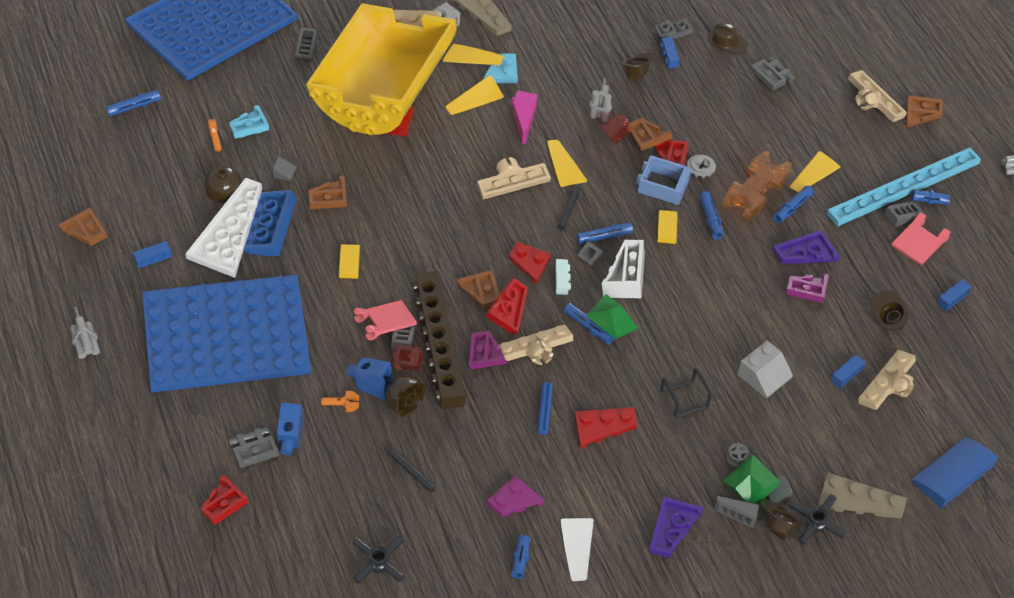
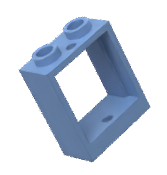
[636,156,692,205]

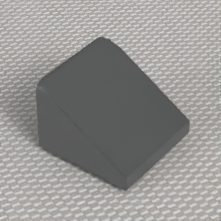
[273,157,296,181]
[577,241,605,266]
[768,476,793,503]

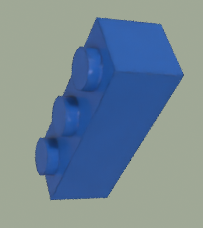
[660,37,680,68]
[133,241,172,268]
[938,280,972,311]
[831,355,866,389]

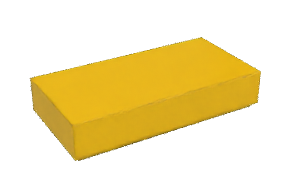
[657,210,677,244]
[339,244,360,279]

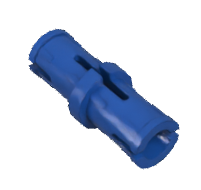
[911,189,950,206]
[511,535,531,579]

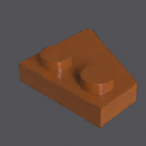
[906,95,943,127]
[626,118,672,151]
[308,176,347,209]
[58,208,108,246]
[457,270,499,309]

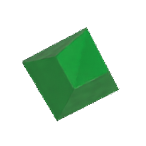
[586,294,638,339]
[723,454,781,504]

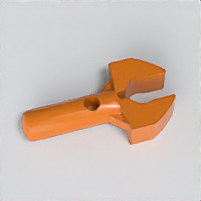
[208,119,221,152]
[321,391,359,412]

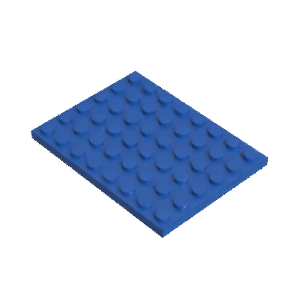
[125,0,298,81]
[142,275,311,393]

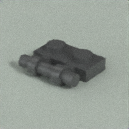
[750,56,795,91]
[228,427,279,468]

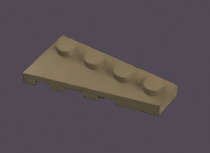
[451,0,511,36]
[818,473,907,519]

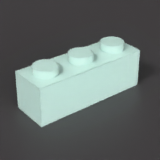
[555,259,571,295]

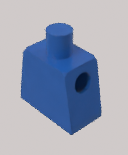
[347,357,394,401]
[277,403,304,455]

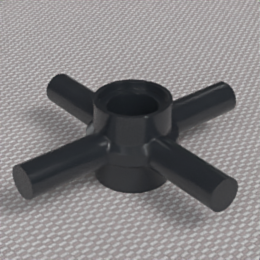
[789,494,847,545]
[353,536,405,584]

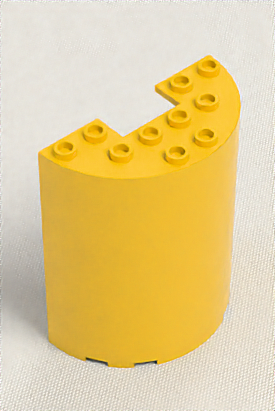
[306,3,456,135]

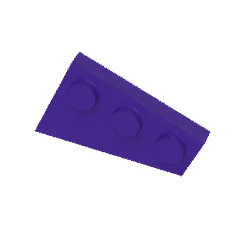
[772,230,840,264]
[649,497,704,558]

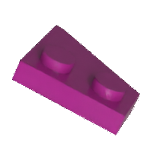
[786,274,829,303]
[469,330,507,370]
[487,476,544,517]

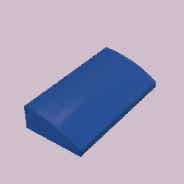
[243,190,297,256]
[911,437,999,509]

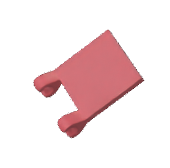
[891,213,951,266]
[354,300,417,340]

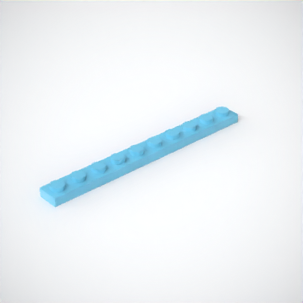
[827,148,981,227]

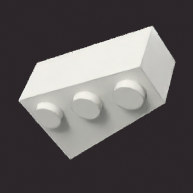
[602,240,645,298]

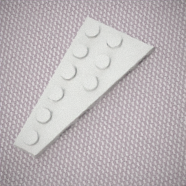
[186,178,262,278]

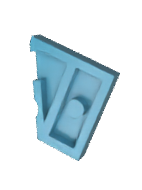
[484,54,518,83]
[229,105,269,138]

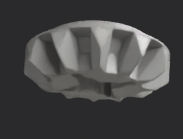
[687,155,716,179]

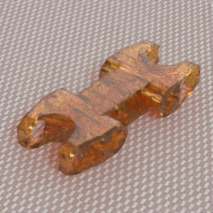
[721,150,793,222]

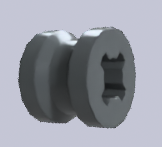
[726,443,748,469]

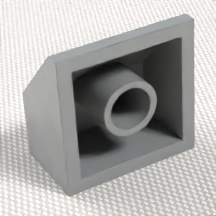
[738,340,793,399]

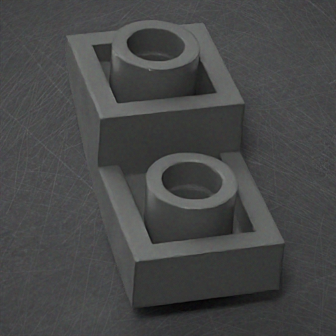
[654,17,693,39]

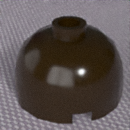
[204,166,241,203]
[385,376,425,417]

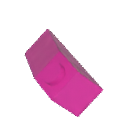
[510,90,538,144]

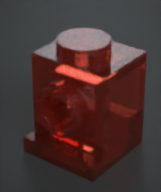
[601,114,632,144]
[392,345,424,373]

